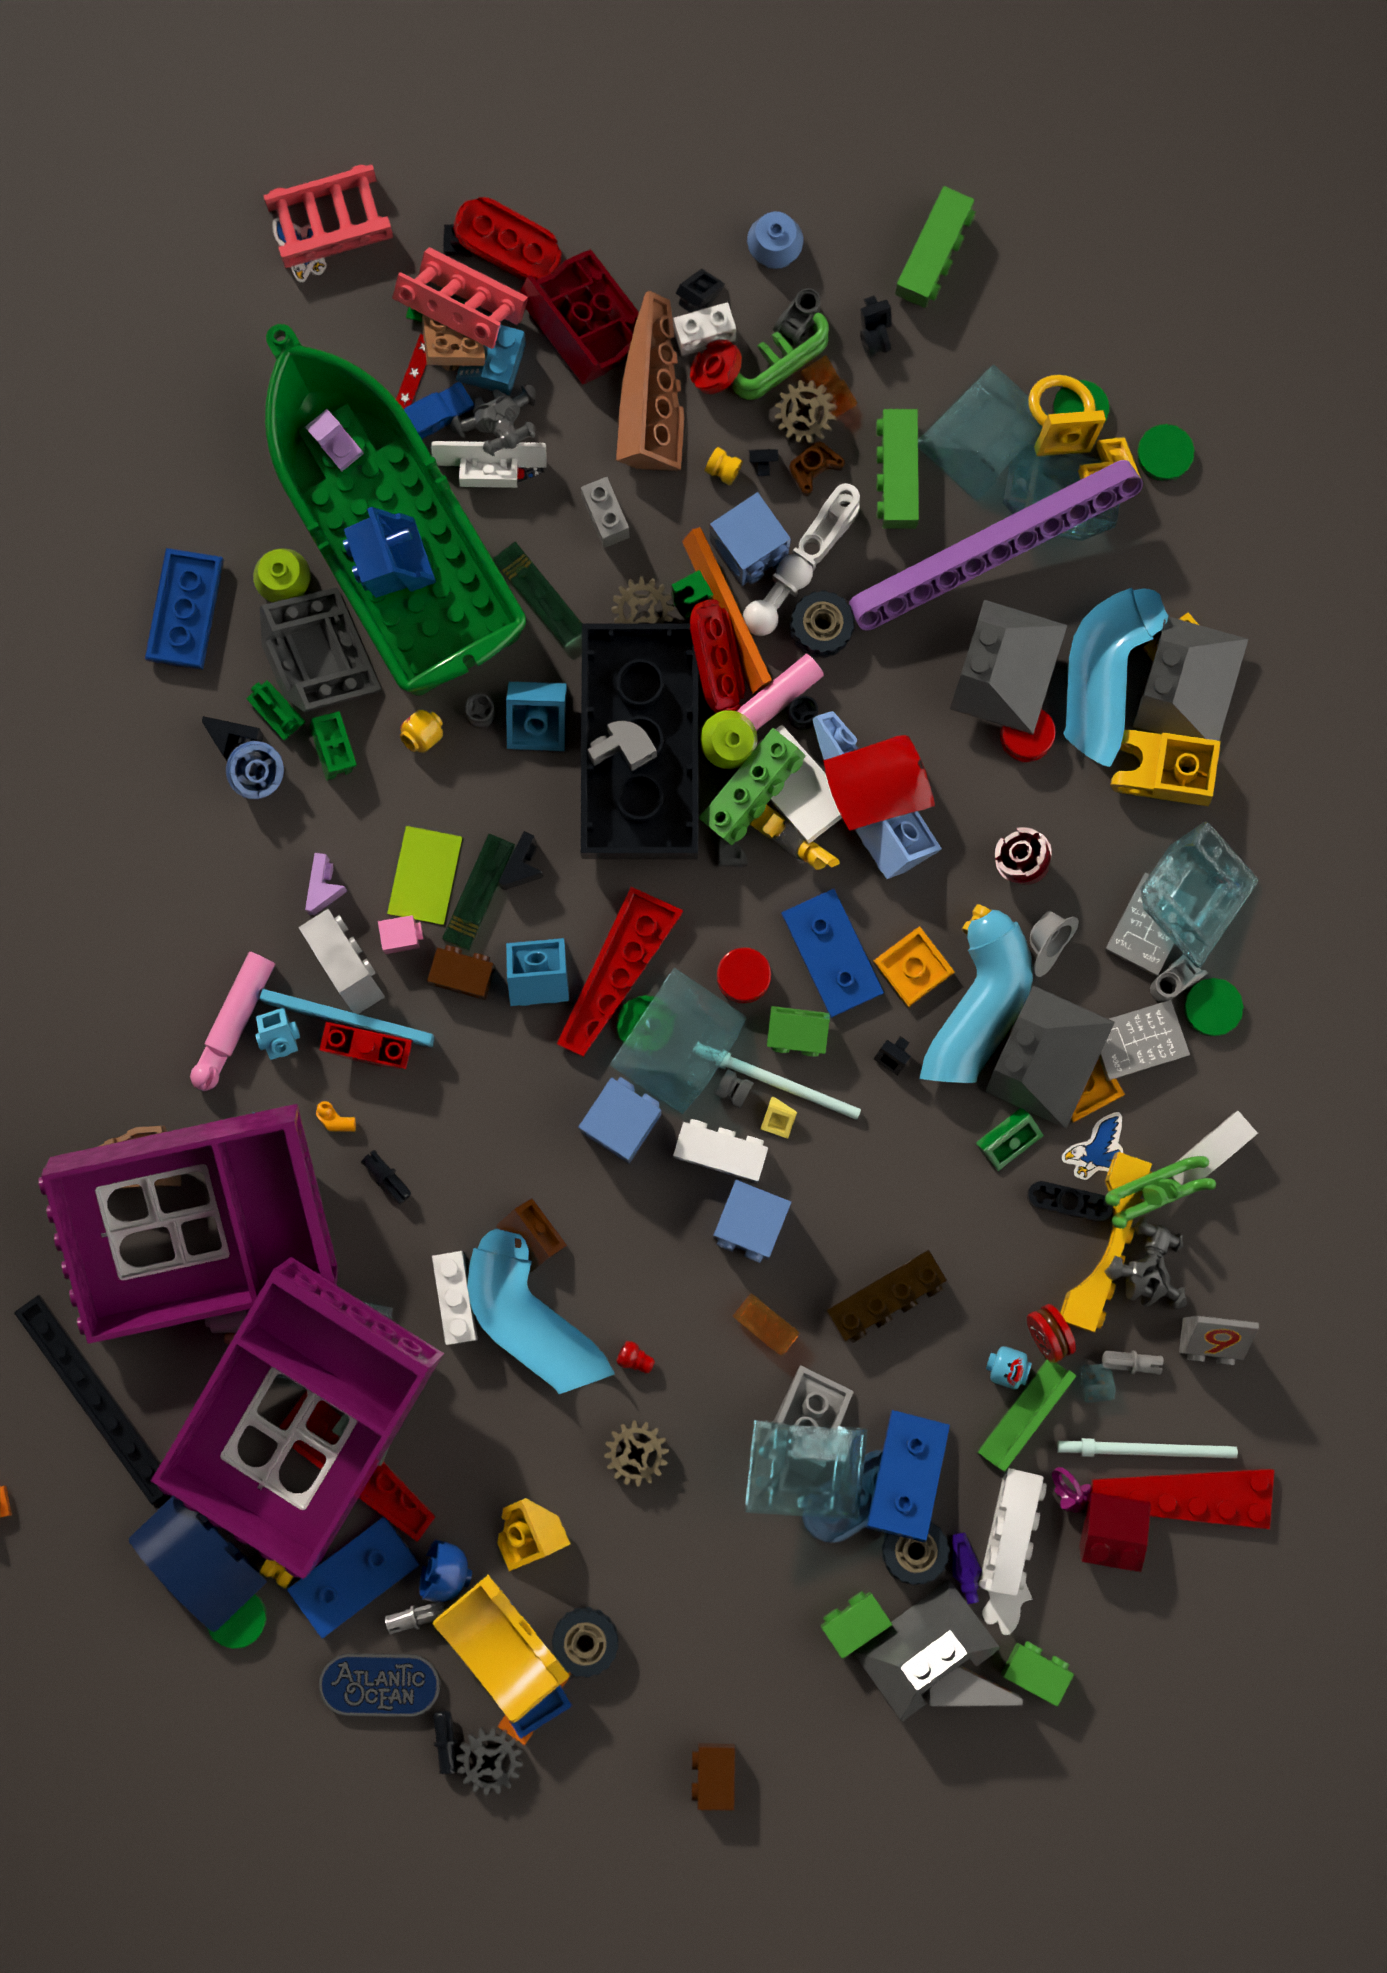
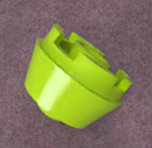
[253,548,311,602]
[700,710,758,769]

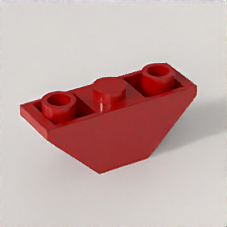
[319,1022,413,1069]

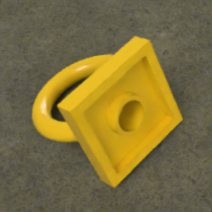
[1028,375,1106,456]

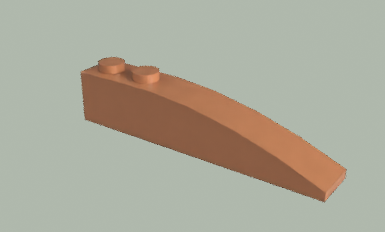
[616,291,684,471]

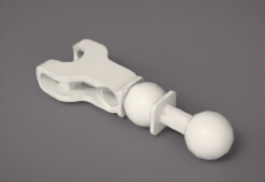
[743,483,860,636]

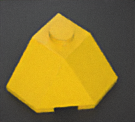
[497,1498,570,1571]

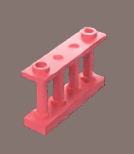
[263,164,394,268]
[392,247,528,349]

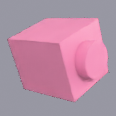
[378,915,424,954]

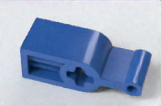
[404,382,475,440]

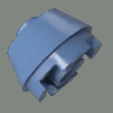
[747,212,803,269]
[226,741,284,799]

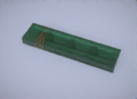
[493,541,582,648]
[442,833,516,951]

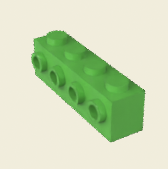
[895,186,976,308]
[876,409,919,529]
[699,728,806,845]

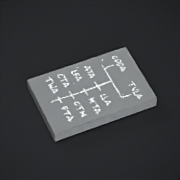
[1105,872,1197,977]
[1099,1000,1190,1081]

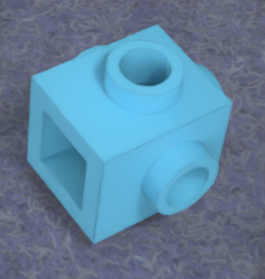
[255,1007,301,1060]

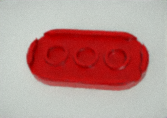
[454,197,562,281]
[690,599,745,713]

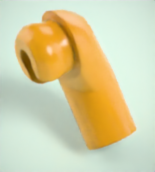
[316,1101,356,1132]

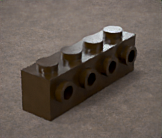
[826,1250,947,1344]

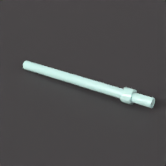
[694,1043,861,1120]
[1057,1438,1238,1459]

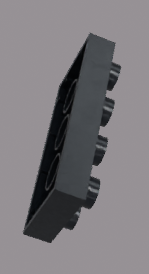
[580,623,698,859]

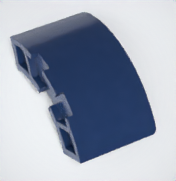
[129,1496,267,1632]

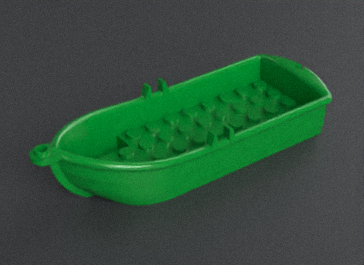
[265,324,527,696]

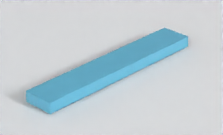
[259,989,435,1048]

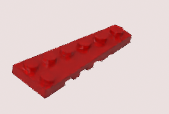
[557,886,683,1058]
[279,1390,436,1542]
[1091,1469,1275,1529]

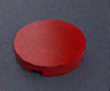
[690,339,742,394]

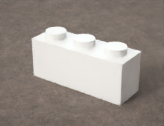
[673,1119,768,1183]
[432,1251,478,1345]

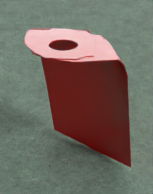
[823,735,935,831]

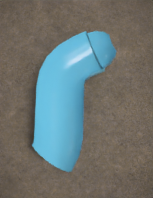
[1063,587,1169,767]
[920,909,1033,1083]
[468,1229,615,1394]

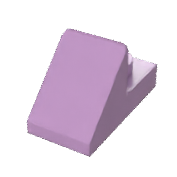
[305,409,364,471]
[305,853,348,915]

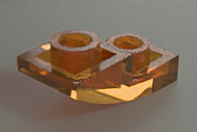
[800,355,858,417]
[733,1293,800,1356]

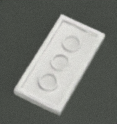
[757,725,842,844]

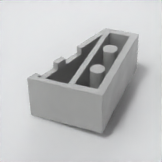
[298,909,385,1014]

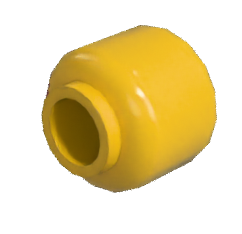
[400,710,443,753]

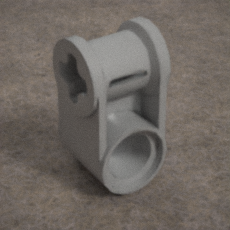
[1150,950,1207,1002]

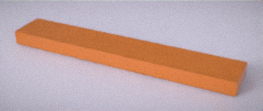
[682,527,772,694]

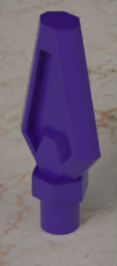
[952,1532,982,1604]

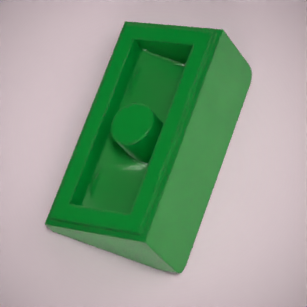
[976,1108,1044,1171]

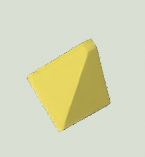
[761,1097,797,1139]

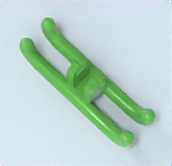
[732,313,829,400]
[1105,1156,1216,1229]

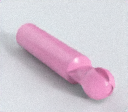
[701,654,824,754]
[190,951,275,1091]

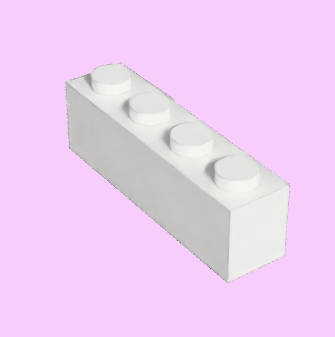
[979,1468,1047,1596]

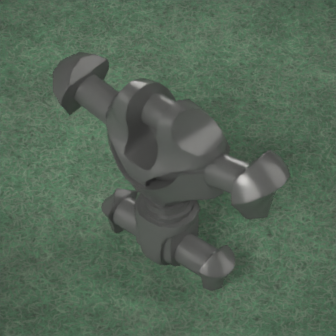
[450,385,536,456]
[1105,1217,1187,1309]

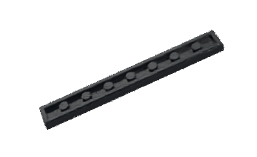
[14,1295,167,1505]

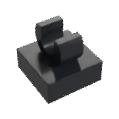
[443,224,472,257]
[860,295,892,331]
[749,449,778,476]
[874,1036,911,1076]

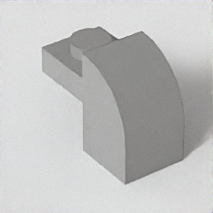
[588,721,657,771]

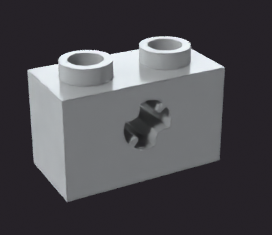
[581,477,630,549]

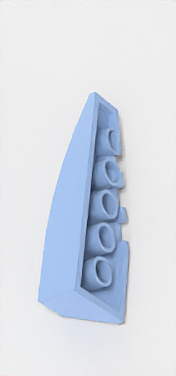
[812,711,942,879]

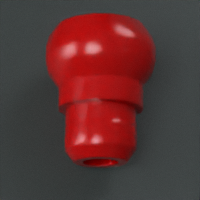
[616,1341,655,1374]

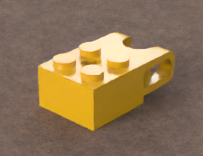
[1110,730,1221,806]

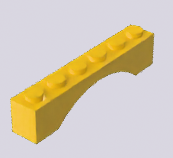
[1060,1152,1152,1333]

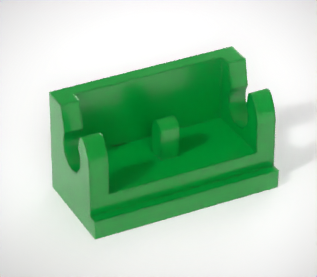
[671,570,713,619]
[309,711,357,781]

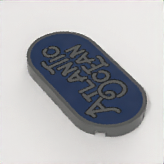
[319,1653,441,1717]

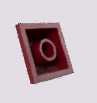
[1079,1492,1151,1573]

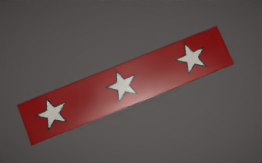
[396,334,427,409]

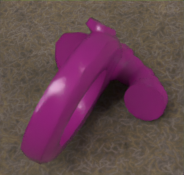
[1052,1467,1092,1513]

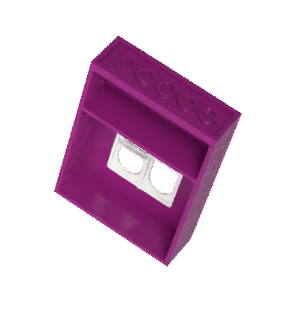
[39,1104,339,1344]
[151,1257,444,1579]

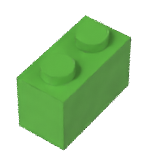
[767,1006,830,1057]
[820,1591,892,1659]
[1001,1641,1074,1707]

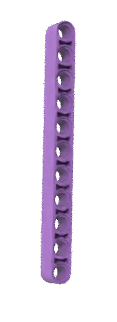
[849,460,1143,630]

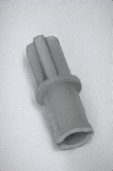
[1102,1350,1163,1375]
[385,1602,446,1635]

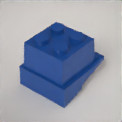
[343,507,436,597]

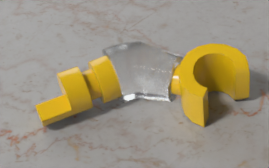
[750,804,840,870]

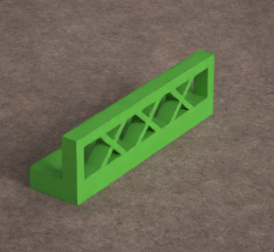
[977,1360,1077,1472]

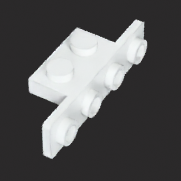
[431,441,547,488]

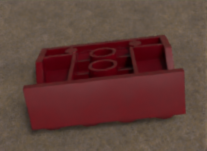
[519,249,639,385]

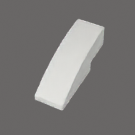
[1172,1111,1258,1185]

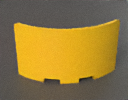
[433,1575,570,1723]

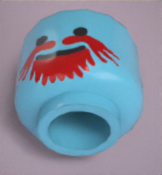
[986,1346,1032,1389]

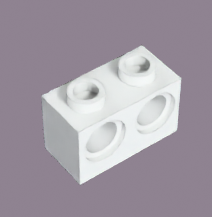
[673,302,736,356]

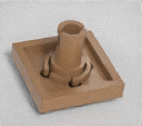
[422,314,485,371]

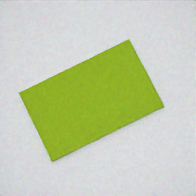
[387,826,463,925]

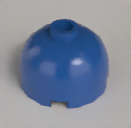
[419,1539,472,1603]

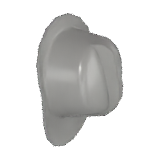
[1030,911,1079,977]

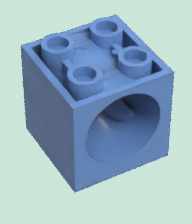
[709,492,791,586]
[578,1077,662,1164]
[713,1180,791,1263]

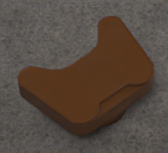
[789,441,845,496]

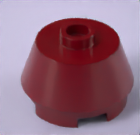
[995,827,1052,885]

